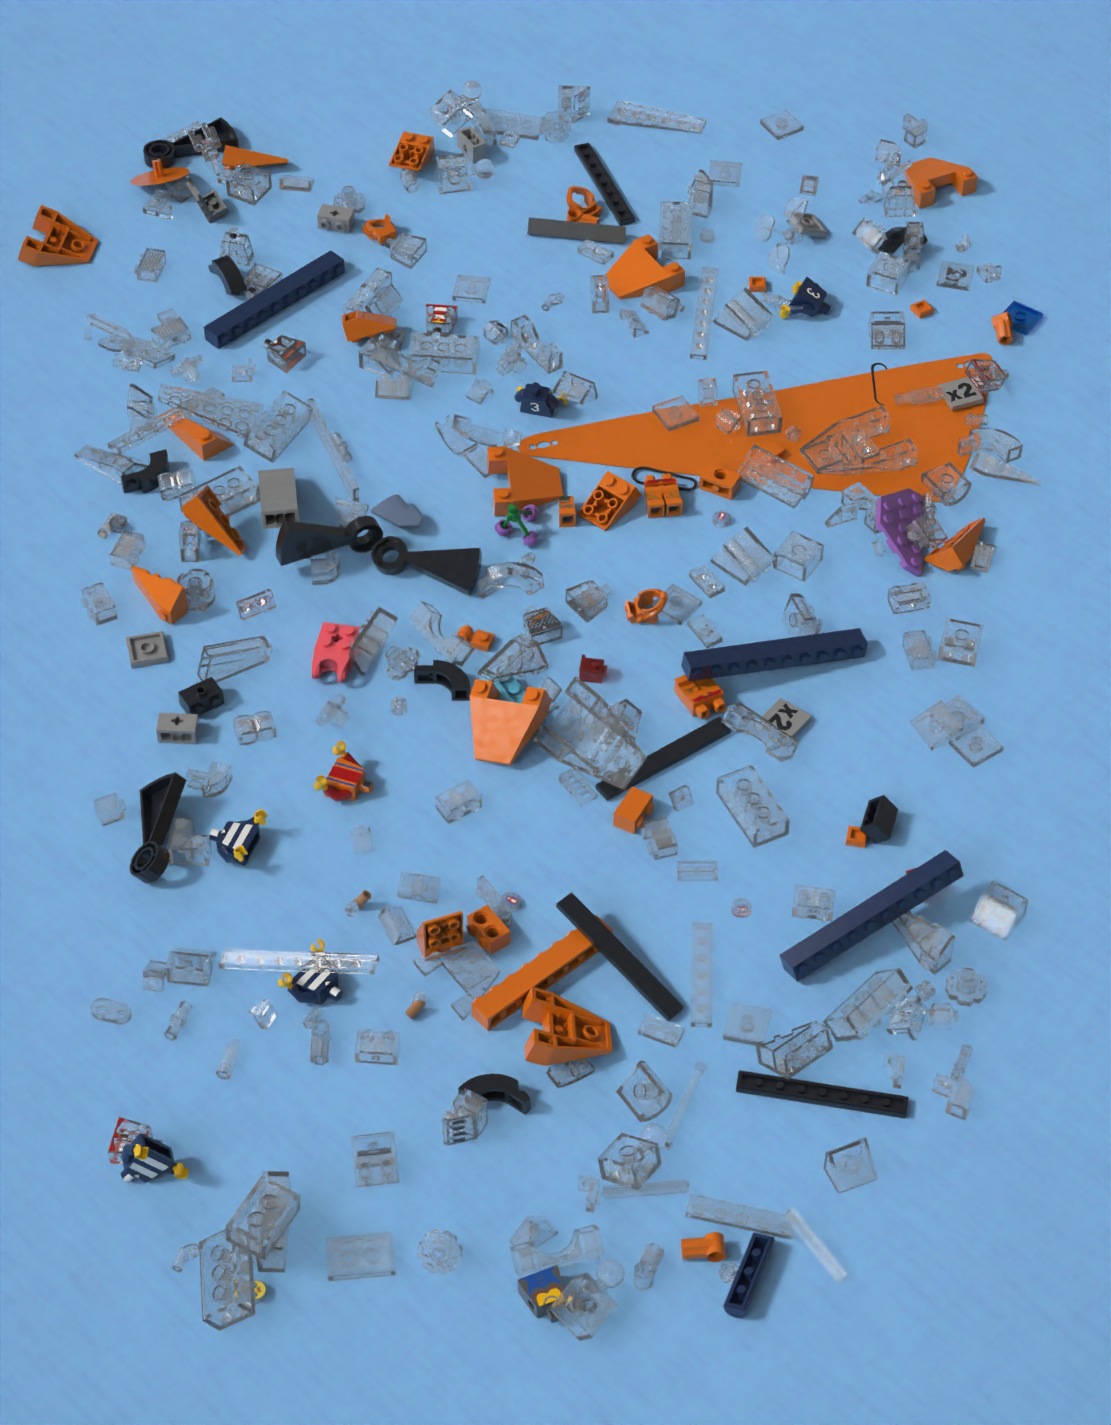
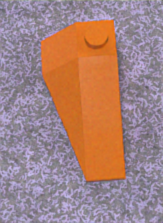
[222,145,288,171]
[164,414,233,461]
[181,485,247,556]
[924,517,986,572]
[131,566,188,625]

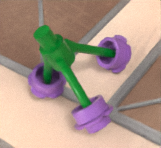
[494,504,539,547]

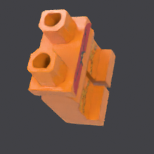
[644,473,683,518]
[674,675,726,720]

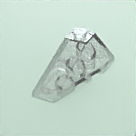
[477,634,549,682]

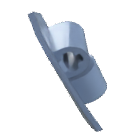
[371,494,423,528]

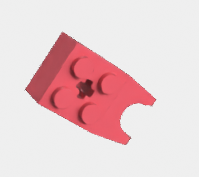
[312,622,361,683]

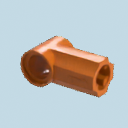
[567,208,599,224]
[991,311,1013,345]
[681,1232,726,1262]

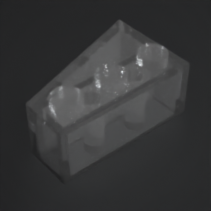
[755,1020,833,1079]

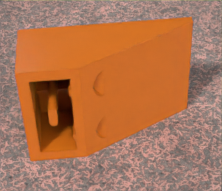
[389,131,435,172]
[342,310,397,343]
[578,471,641,531]
[417,911,464,962]

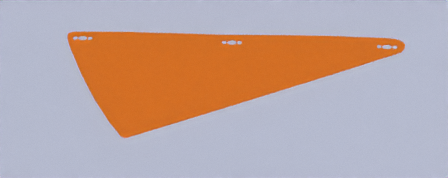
[517,353,992,502]

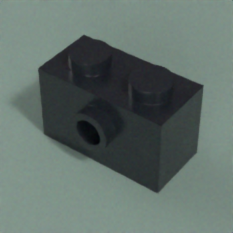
[178,677,224,716]
[860,795,898,844]

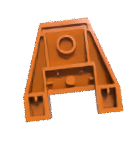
[902,157,978,209]
[18,205,98,266]
[602,234,685,299]
[486,446,563,516]
[469,679,552,765]
[522,987,613,1066]

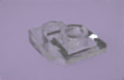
[546,1058,596,1088]

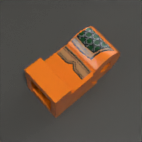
[559,496,576,527]

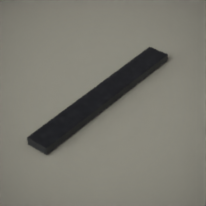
[574,143,635,226]
[595,716,731,801]
[556,892,684,1021]
[735,1070,908,1119]

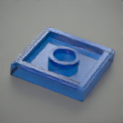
[1003,301,1043,336]

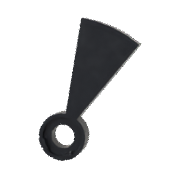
[143,117,239,169]
[276,516,383,566]
[371,536,482,596]
[129,772,187,884]

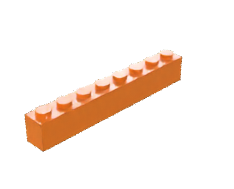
[471,915,613,1031]

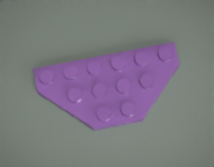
[876,488,923,577]

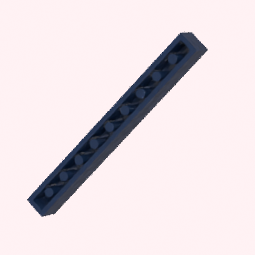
[204,250,345,349]
[681,628,868,682]
[779,850,964,982]

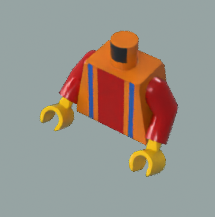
[314,741,373,802]

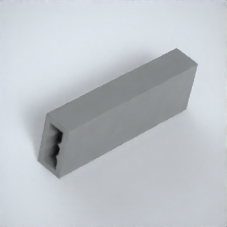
[258,468,299,529]

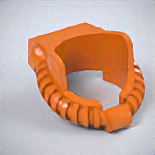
[566,185,602,217]
[362,214,397,245]
[624,589,668,624]

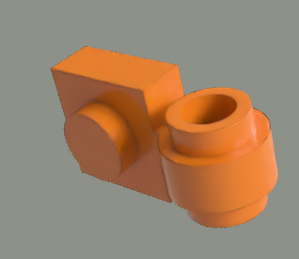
[457,625,495,652]

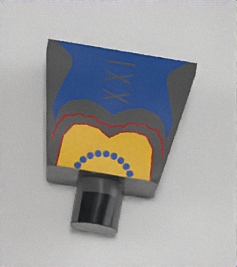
[517,1265,566,1323]

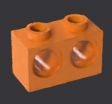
[466,905,511,955]

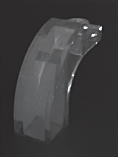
[957,428,1023,463]
[477,562,544,598]

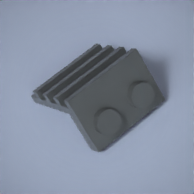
[186,175,229,223]

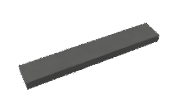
[527,217,626,243]

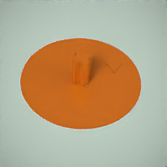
[130,159,189,186]

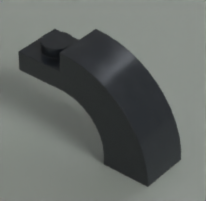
[878,227,928,254]
[208,255,247,295]
[120,449,169,494]
[414,660,471,701]
[458,1074,531,1115]

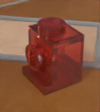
[579,655,608,684]

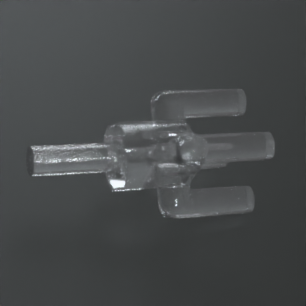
[188,123,222,176]

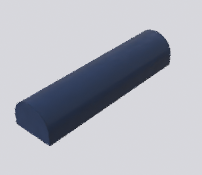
[723,1232,775,1318]

